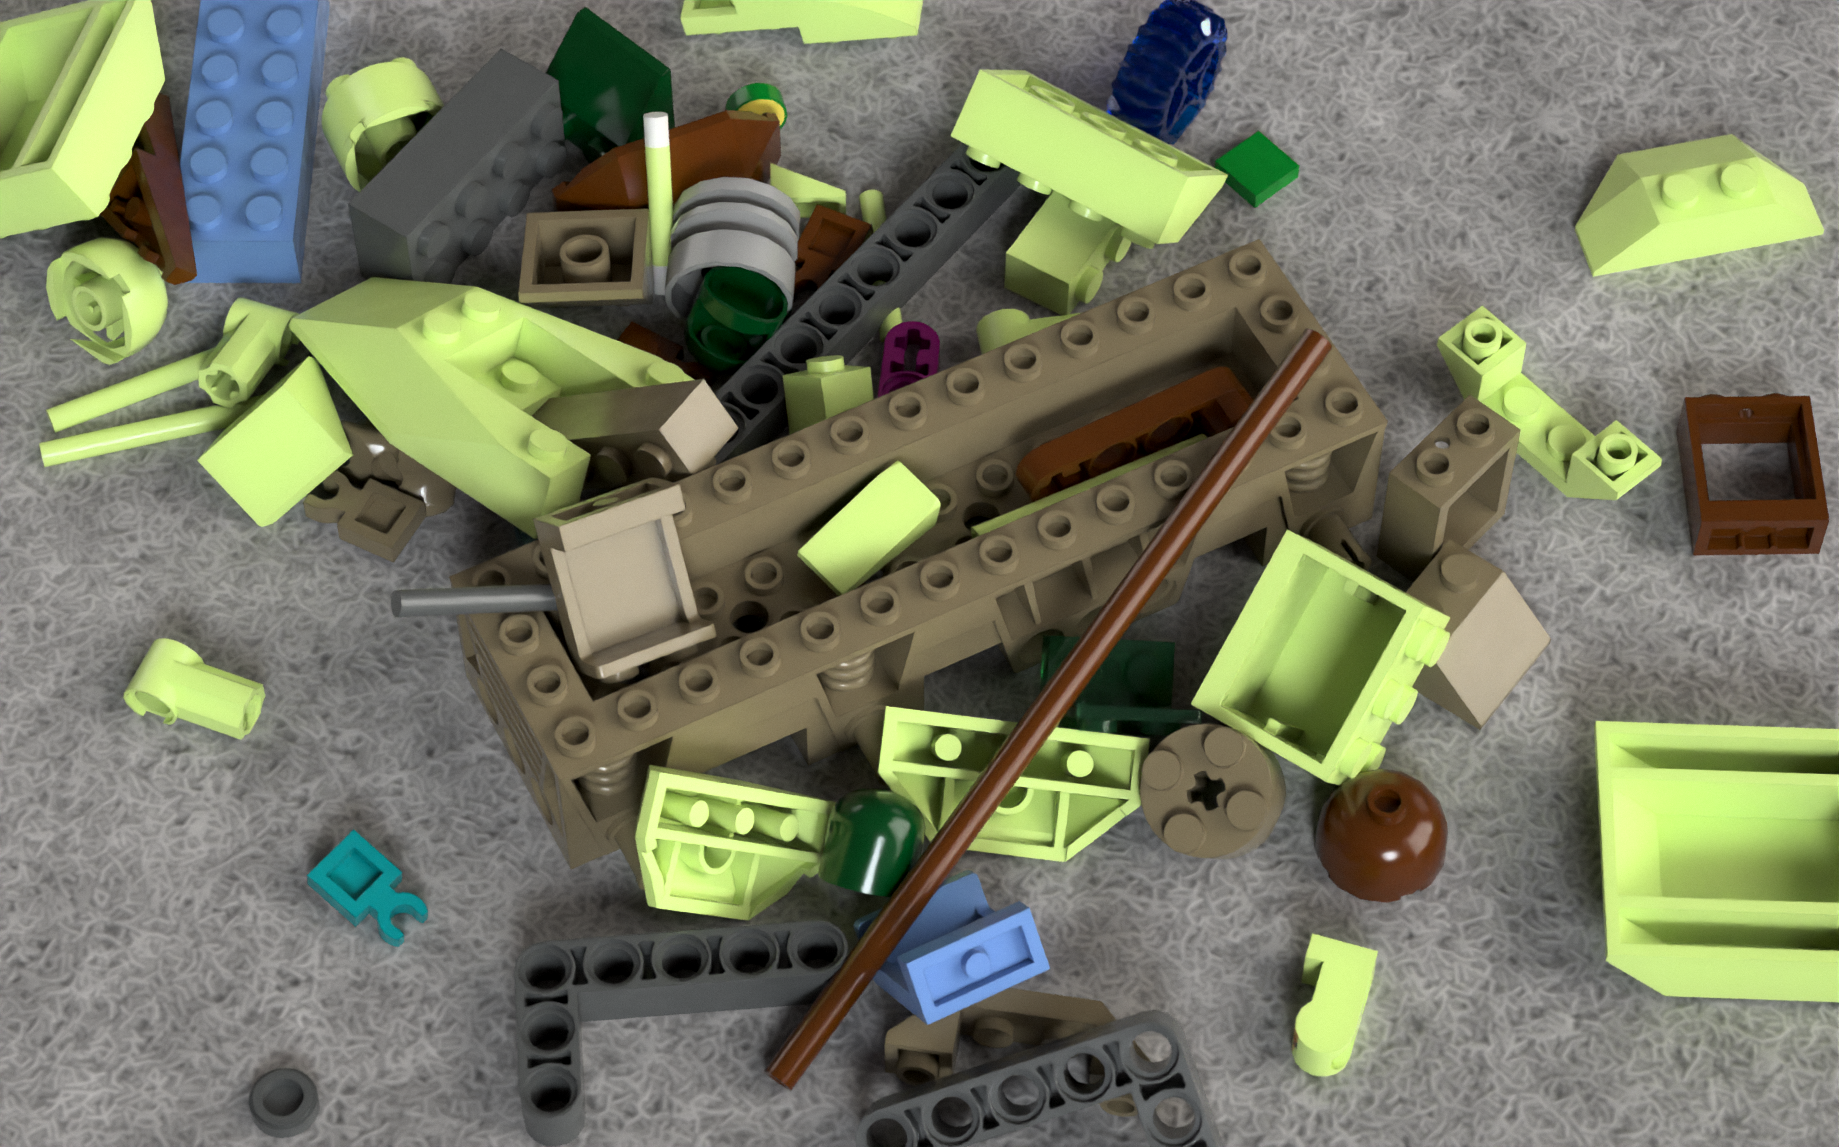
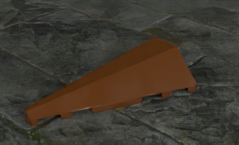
[100,93,197,285]

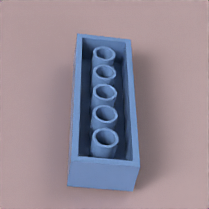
[180,0,330,283]

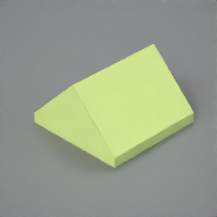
[197,356,353,527]

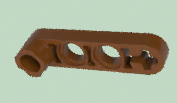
[1015,367,1253,502]

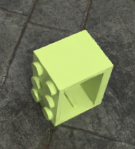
[1191,529,1451,785]

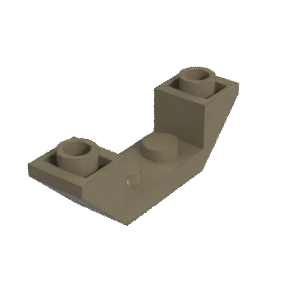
[884,988,1151,1117]

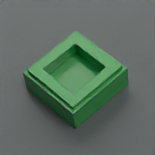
[1214,131,1299,208]

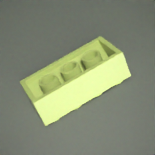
[951,70,1228,249]

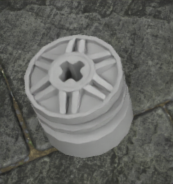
[665,177,800,324]

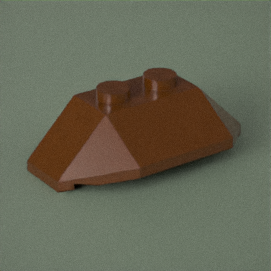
[551,110,781,212]

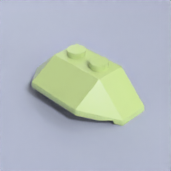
[1575,134,1824,276]
[877,706,1150,862]
[634,765,837,921]

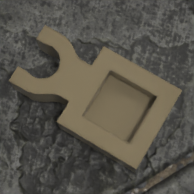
[303,470,426,563]

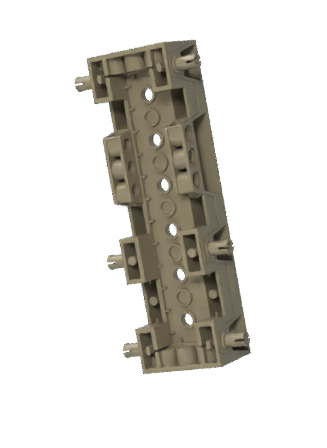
[449,239,1388,891]

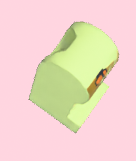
[1292,933,1378,1077]

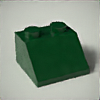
[545,7,675,164]

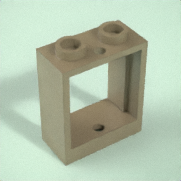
[1377,395,1521,583]

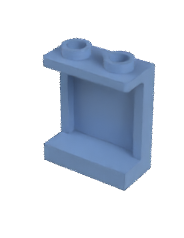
[854,870,1050,1025]

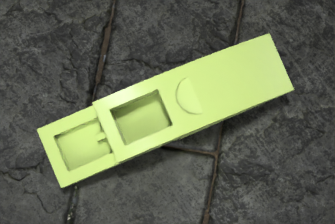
[680,0,923,44]

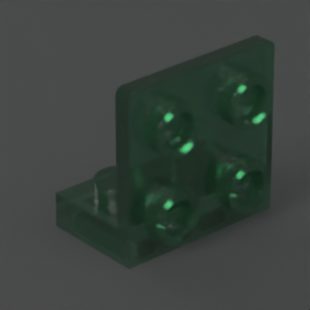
[1040,635,1202,735]

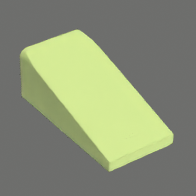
[797,461,941,596]

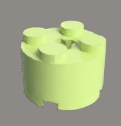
[321,57,445,192]

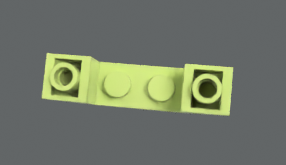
[1437,305,1662,500]

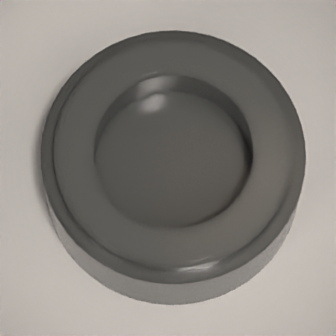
[249,1068,320,1138]

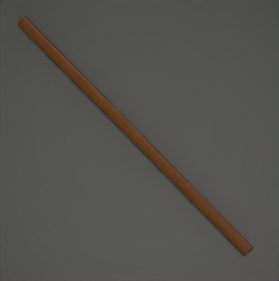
[764,328,1332,1091]

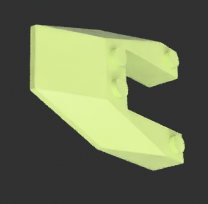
[290,277,695,539]

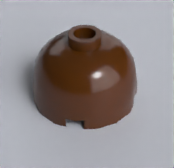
[1314,769,1448,903]

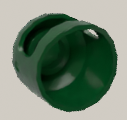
[684,266,788,375]
[818,788,926,897]

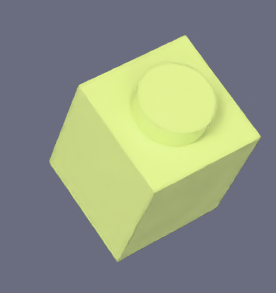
[782,355,874,434]

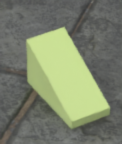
[770,163,846,218]

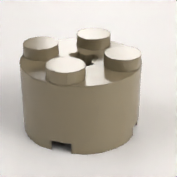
[1140,724,1286,859]

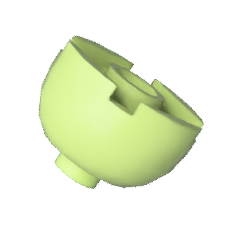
[46,237,168,365]

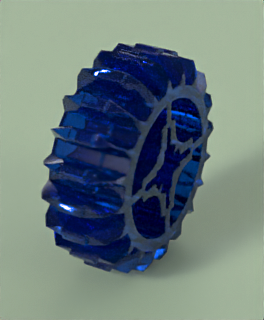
[1107,0,1228,145]

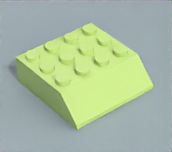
[0,0,165,239]
[1594,721,1839,1002]

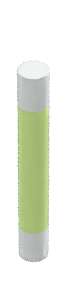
[643,112,674,296]

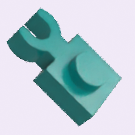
[307,829,428,947]

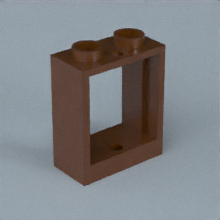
[1676,393,1829,555]

